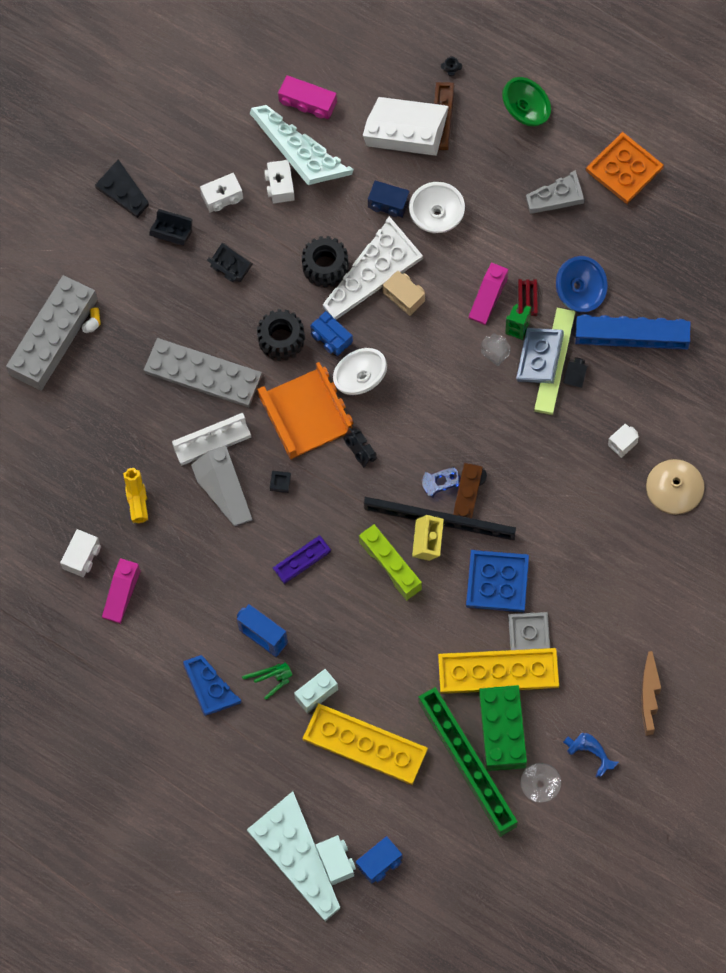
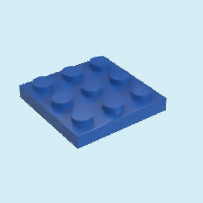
[466,550,529,612]

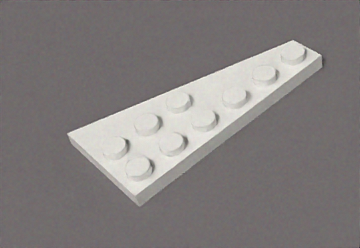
[323,216,423,320]

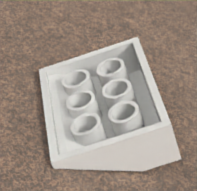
[363,97,449,156]

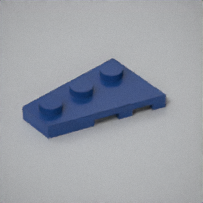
[183,655,241,716]

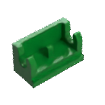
[505,304,531,340]

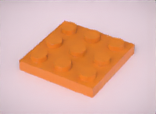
[586,132,664,204]

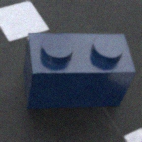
[368,181,410,218]

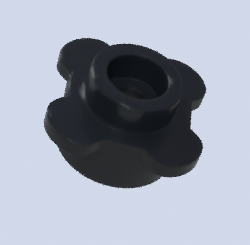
[441,56,462,76]

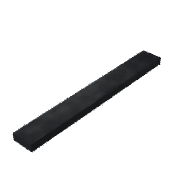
[364,497,516,540]

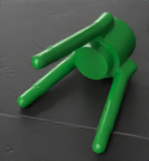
[242,662,293,700]

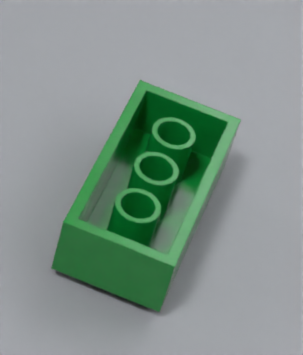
[479,685,527,771]

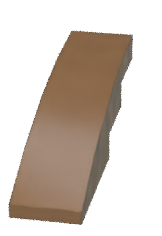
[641,651,661,736]

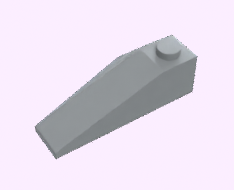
[191,445,252,527]

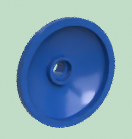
[556,256,608,312]

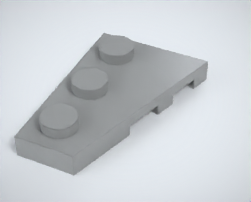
[526,170,584,214]

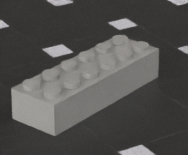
[6,275,98,391]

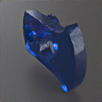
[422,467,461,498]

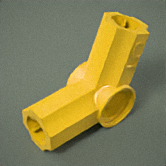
[123,468,148,523]

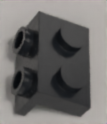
[149,209,193,246]
[207,243,253,282]

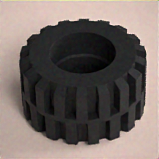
[302,236,349,288]
[257,309,305,361]

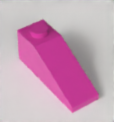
[468,262,508,325]
[102,558,141,624]

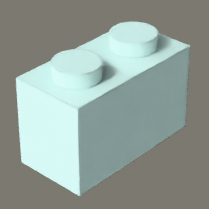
[294,669,338,714]
[316,835,356,885]

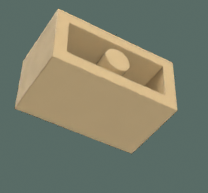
[382,271,425,316]

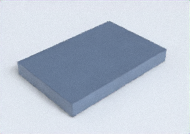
[516,328,564,384]

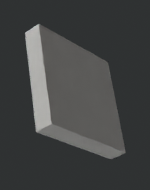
[508,612,550,650]

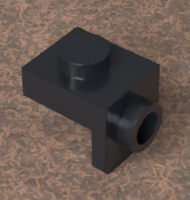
[564,357,589,388]

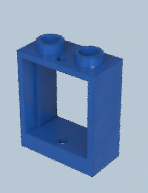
[237,604,288,657]

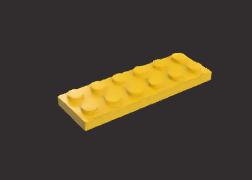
[438,648,559,694]
[302,703,428,785]

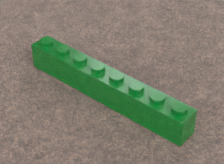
[418,687,518,837]

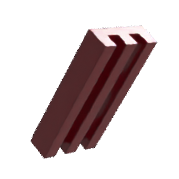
[518,279,538,316]

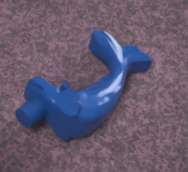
[563,733,619,778]

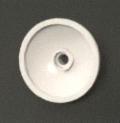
[409,182,465,233]
[333,348,387,395]

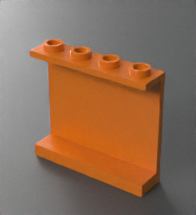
[258,362,354,459]

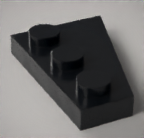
[95,159,149,218]

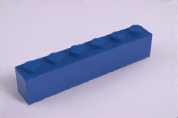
[575,314,690,349]

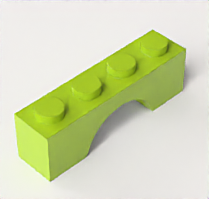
[359,524,422,601]

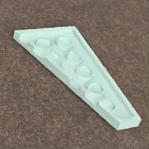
[250,105,354,185]
[247,791,340,921]

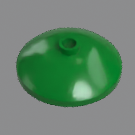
[502,77,551,126]

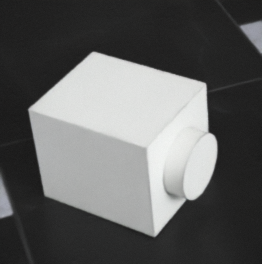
[608,424,639,458]

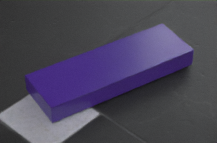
[273,535,331,584]

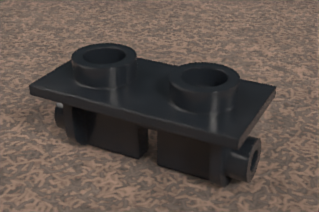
[343,428,377,468]

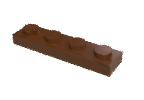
[434,82,455,150]

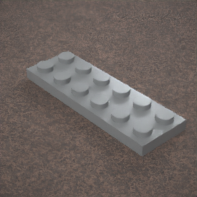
[143,338,262,408]

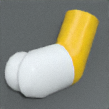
[82,308,101,333]

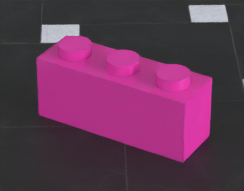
[278,75,337,120]

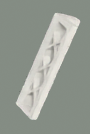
[172,413,251,466]

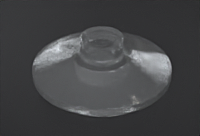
[521,763,561,803]

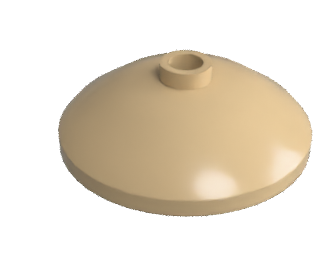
[646,459,704,515]

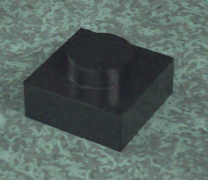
[269,471,291,493]

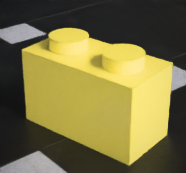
[412,515,444,561]

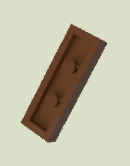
[453,463,483,518]

